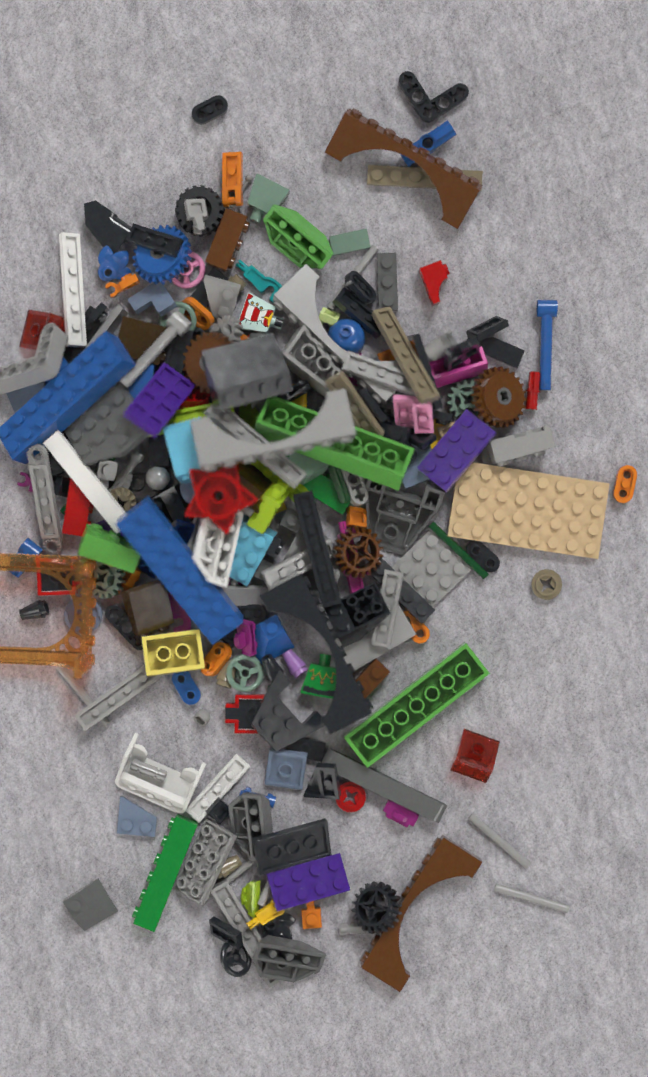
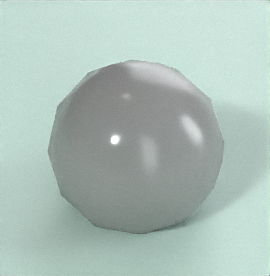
[146,467,170,490]

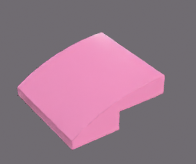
[393,395,434,434]

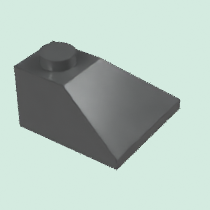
[63,878,118,931]

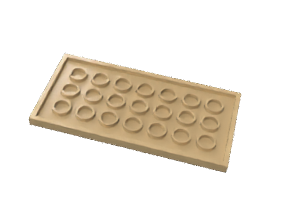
[447,462,610,559]

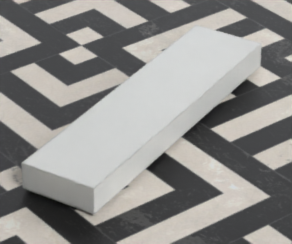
[186,753,250,823]

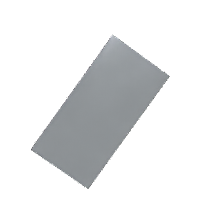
[335,604,416,670]
[173,818,237,906]

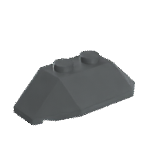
[228,792,273,861]
[252,935,326,983]

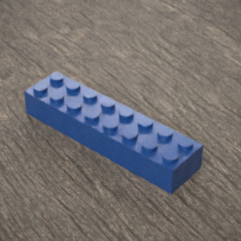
[0,331,136,465]
[116,496,243,645]

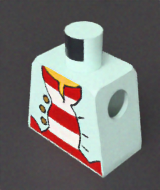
[239,292,284,334]

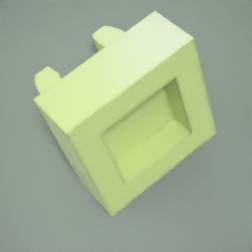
[319,307,341,331]

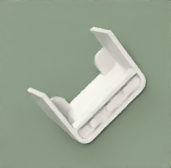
[115,733,206,813]

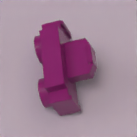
[234,619,257,656]
[383,799,419,828]

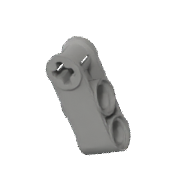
[425,330,458,361]

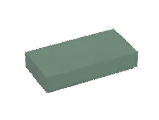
[329,228,371,256]

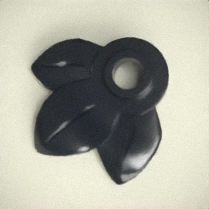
[260,913,296,939]

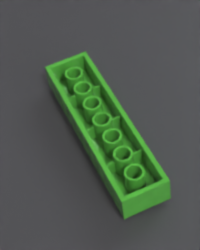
[254,396,414,491]
[343,642,490,768]

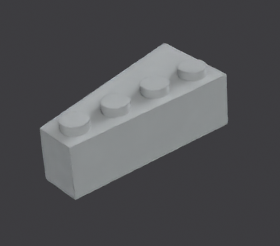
[281,325,354,398]

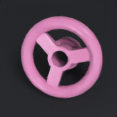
[172,252,205,289]

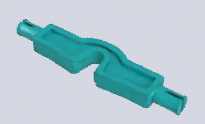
[235,259,282,303]

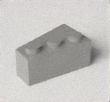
[487,424,556,467]

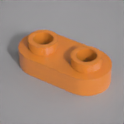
[179,297,214,330]
[613,465,637,503]
[403,610,430,643]
[201,642,232,677]

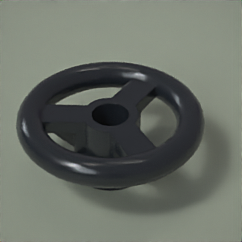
[220,943,252,977]

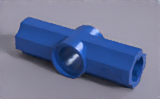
[400,120,457,167]

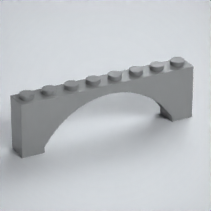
[273,264,401,406]
[190,389,356,472]

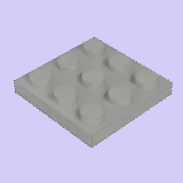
[392,529,472,607]

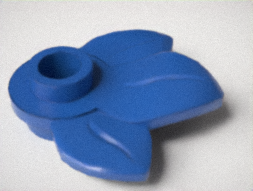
[98,245,132,282]

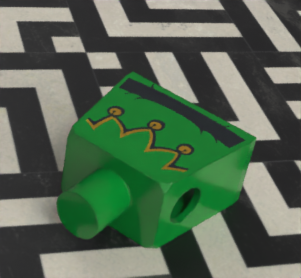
[301,653,336,699]

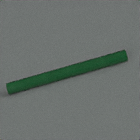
[428,521,489,580]

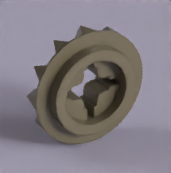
[110,487,136,512]
[531,569,562,600]

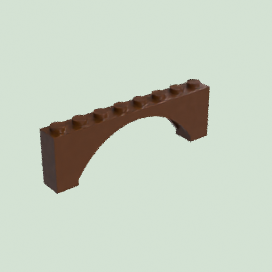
[325,108,483,229]
[360,835,482,992]

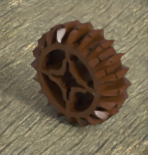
[333,526,384,578]

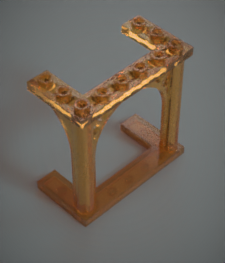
[0,553,97,679]

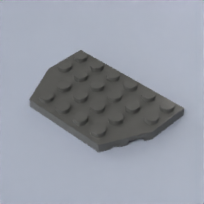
[64,381,149,466]

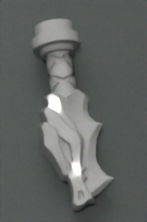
[108,451,144,492]

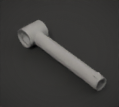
[119,310,192,388]

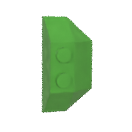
[263,204,334,269]

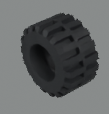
[175,185,224,237]

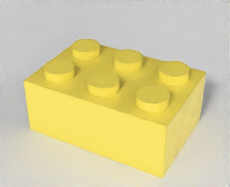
[142,629,205,677]

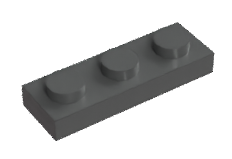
[377,253,398,311]

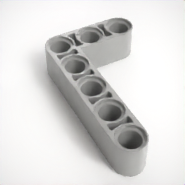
[0,323,67,395]

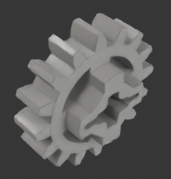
[209,315,244,342]

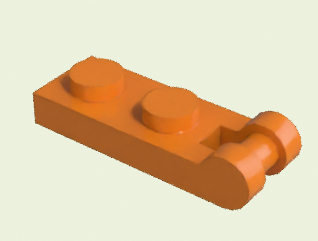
[222,152,243,207]

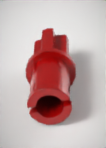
[525,371,541,410]

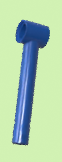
[536,300,558,390]

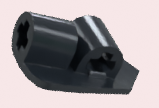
[84,200,131,254]

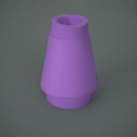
[282,649,308,679]

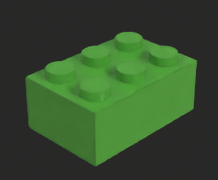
[78,523,140,573]

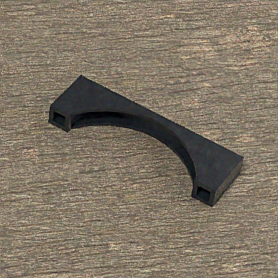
[259,574,374,735]

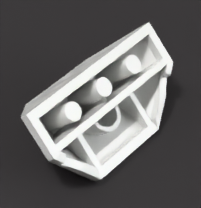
[192,511,244,587]

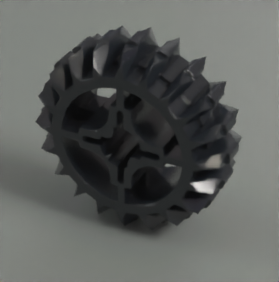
[351,881,403,934]

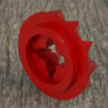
[336,781,366,812]

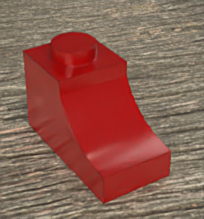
[419,260,450,306]

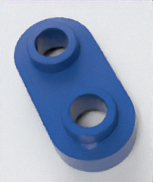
[172,671,201,705]

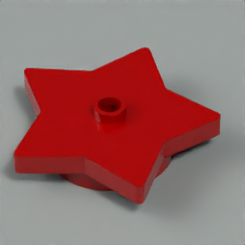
[185,463,258,534]

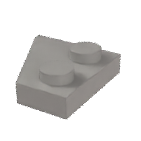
[204,275,241,318]

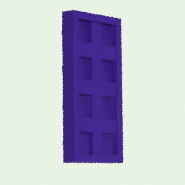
[123,362,196,438]
[417,409,497,493]
[266,853,350,912]

